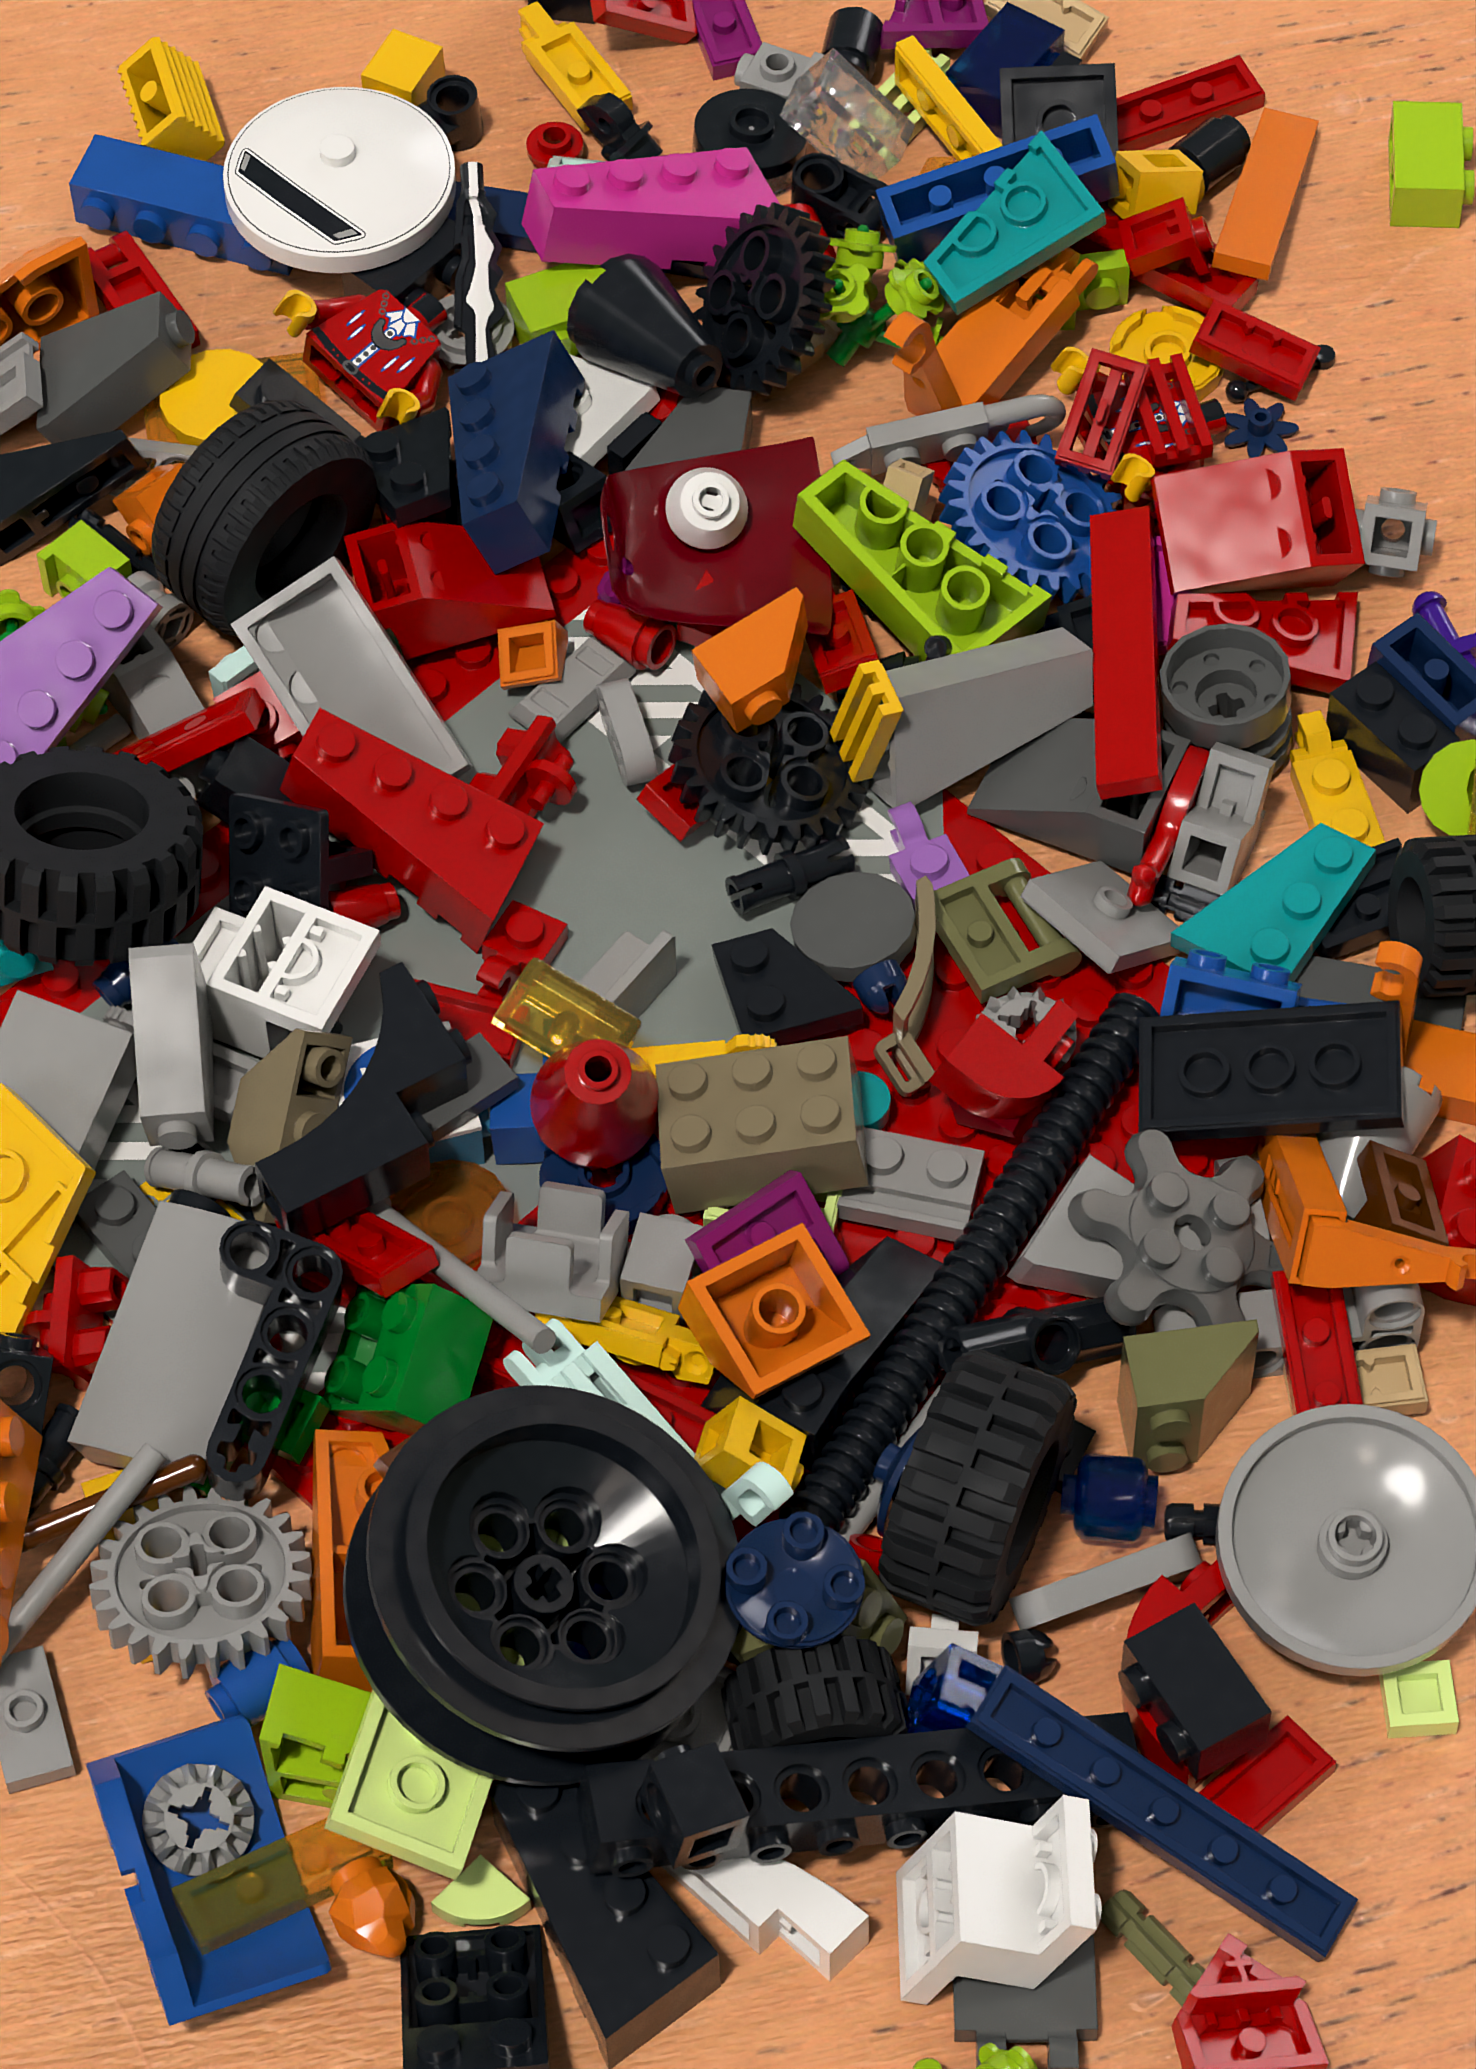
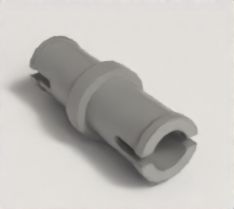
[144,1147,262,1207]

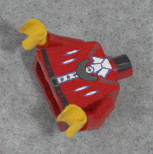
[273,289,447,432]
[1051,346,1227,510]

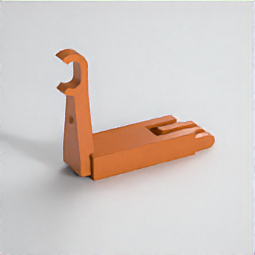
[883,247,1098,416]
[1370,941,1476,1126]
[1256,1133,1476,1291]

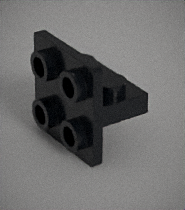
[229,792,373,918]

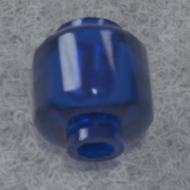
[1060,1453,1159,1544]

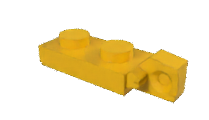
[518,1,633,133]
[1290,710,1386,847]
[535,1296,716,1385]

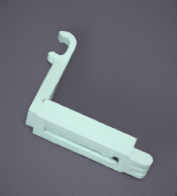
[503,1318,794,1527]

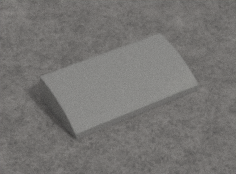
[230,556,474,778]
[67,1200,268,1485]

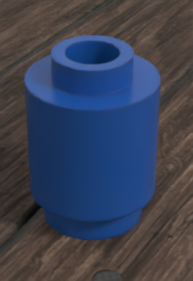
[205,1639,310,1727]

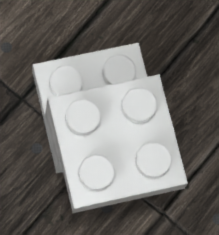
[193,886,381,1058]
[896,1795,1102,2005]

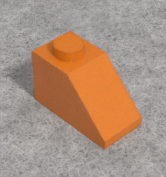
[691,587,808,733]

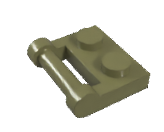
[934,858,1082,1004]

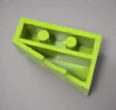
[259,1663,371,1808]

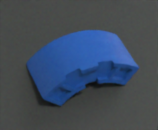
[86,1715,332,2026]

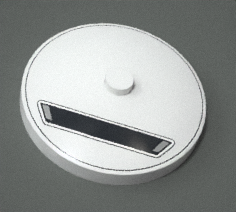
[223,87,456,273]

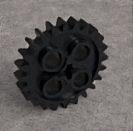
[693,202,836,397]
[668,683,868,856]

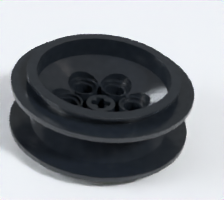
[343,1385,740,1786]

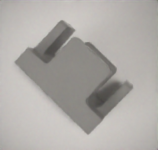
[476,1181,631,1323]

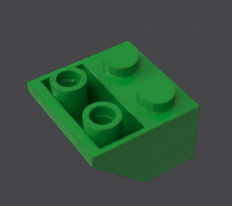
[323,1283,493,1436]

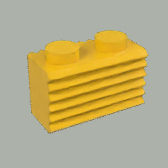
[117,36,225,161]

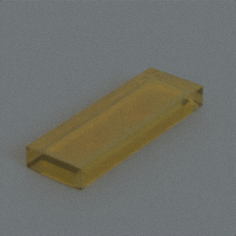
[171,1817,394,1956]

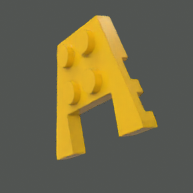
[0,1083,96,1333]

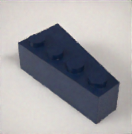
[448,330,585,575]

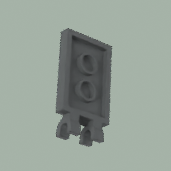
[953,1934,1098,2069]

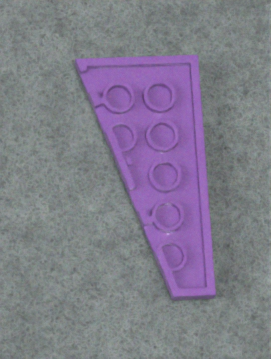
[0,567,163,764]

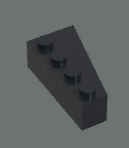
[490,1781,721,2069]

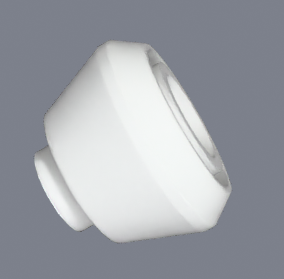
[665,467,748,550]

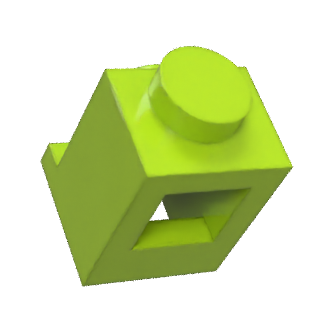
[36,520,132,598]

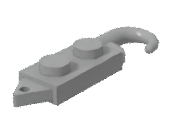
[830,394,1066,475]

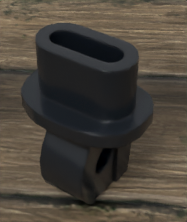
[576,92,663,161]

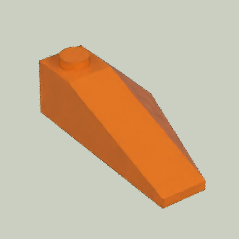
[0,236,99,354]
[311,1429,390,1692]

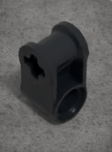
[791,153,889,239]

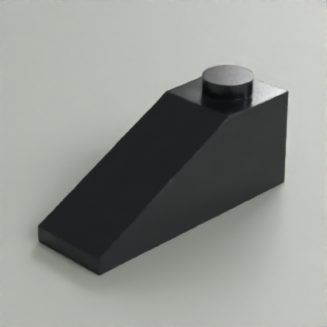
[0,429,149,566]

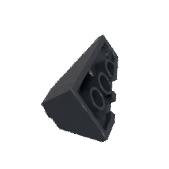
[700,1236,943,1471]

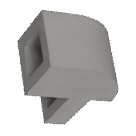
[1167,742,1276,895]

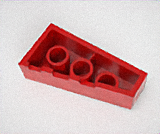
[279,707,544,953]

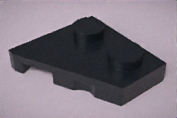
[711,928,864,1046]

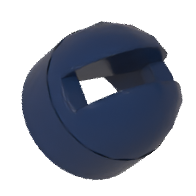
[852,959,907,1015]

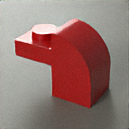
[928,999,1079,1119]

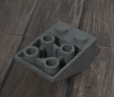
[967,718,1191,874]

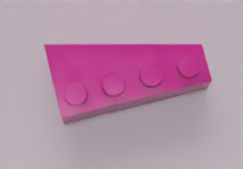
[522,147,780,269]

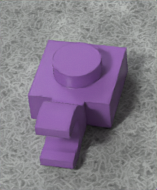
[888,801,970,912]

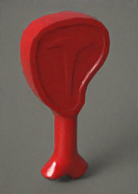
[1127,745,1210,907]

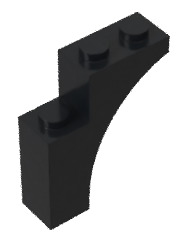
[255,962,472,1238]

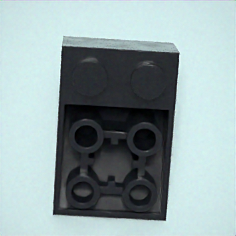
[400,1924,551,2069]

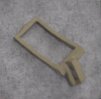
[873,875,936,1097]

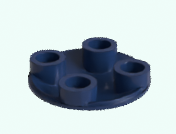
[724,1512,865,1649]

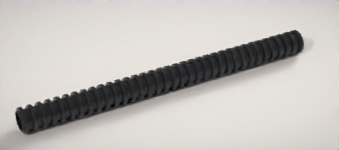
[779,993,1160,1533]

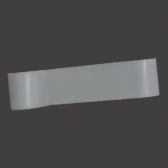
[1152,1259,1425,1379]

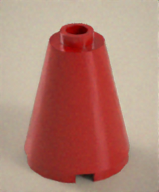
[530,1039,659,1168]

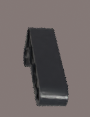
[206,1220,343,1501]

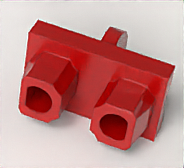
[469,715,577,818]
[22,1255,129,1391]

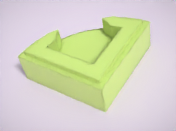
[431,1854,532,1927]

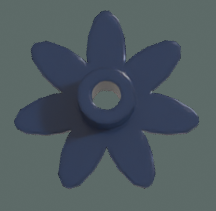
[1224,398,1299,458]

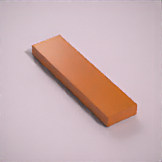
[1211,107,1319,281]

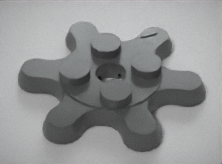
[1067,1130,1284,1327]

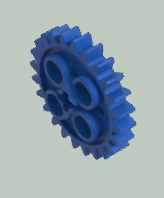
[938,430,1123,604]

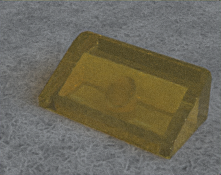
[491,957,642,1058]

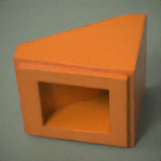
[497,620,568,690]

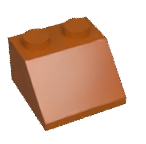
[678,1222,871,1400]

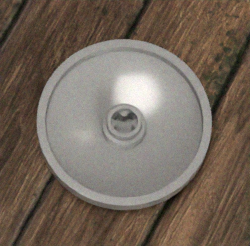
[1216,1404,1476,1676]

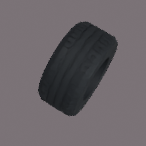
[151,400,377,636]

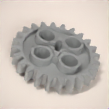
[89,1485,313,1679]

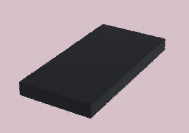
[1138,1000,1404,1142]

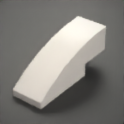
[661,1857,869,1981]

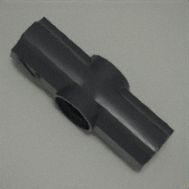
[938,1296,1136,1375]

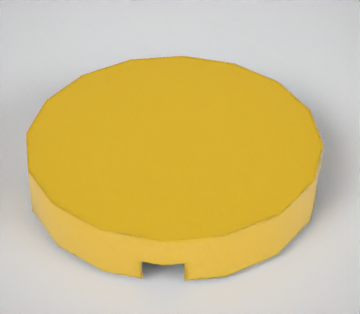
[1109,306,1225,402]
[160,349,263,446]

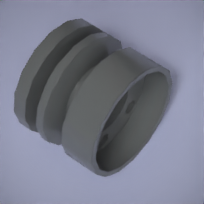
[1160,623,1293,775]

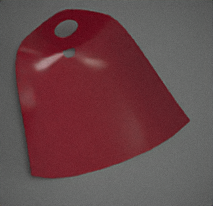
[600,437,833,635]

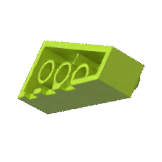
[793,459,1052,662]

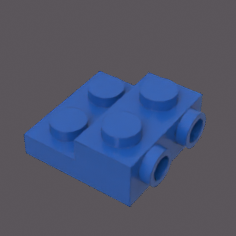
[1160,949,1302,1016]

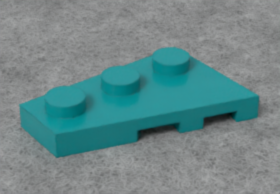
[923,130,1107,315]
[1171,823,1376,982]

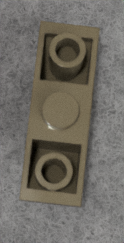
[227,1028,353,1224]

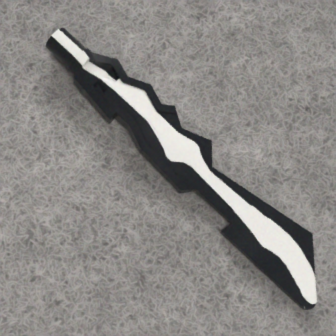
[453,162,506,374]

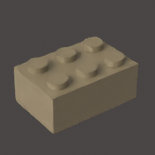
[655,1036,869,1214]

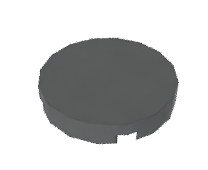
[790,872,918,982]

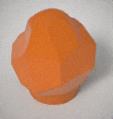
[328,1856,415,1958]

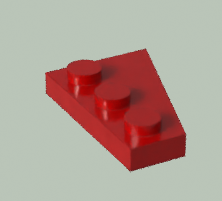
[1166,592,1358,693]

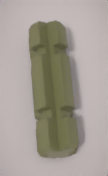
[1100,1889,1205,2006]

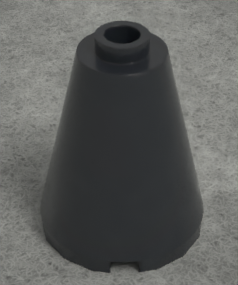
[567,253,723,398]

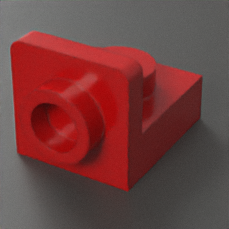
[1117,197,1214,277]

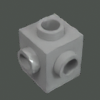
[1355,487,1437,577]

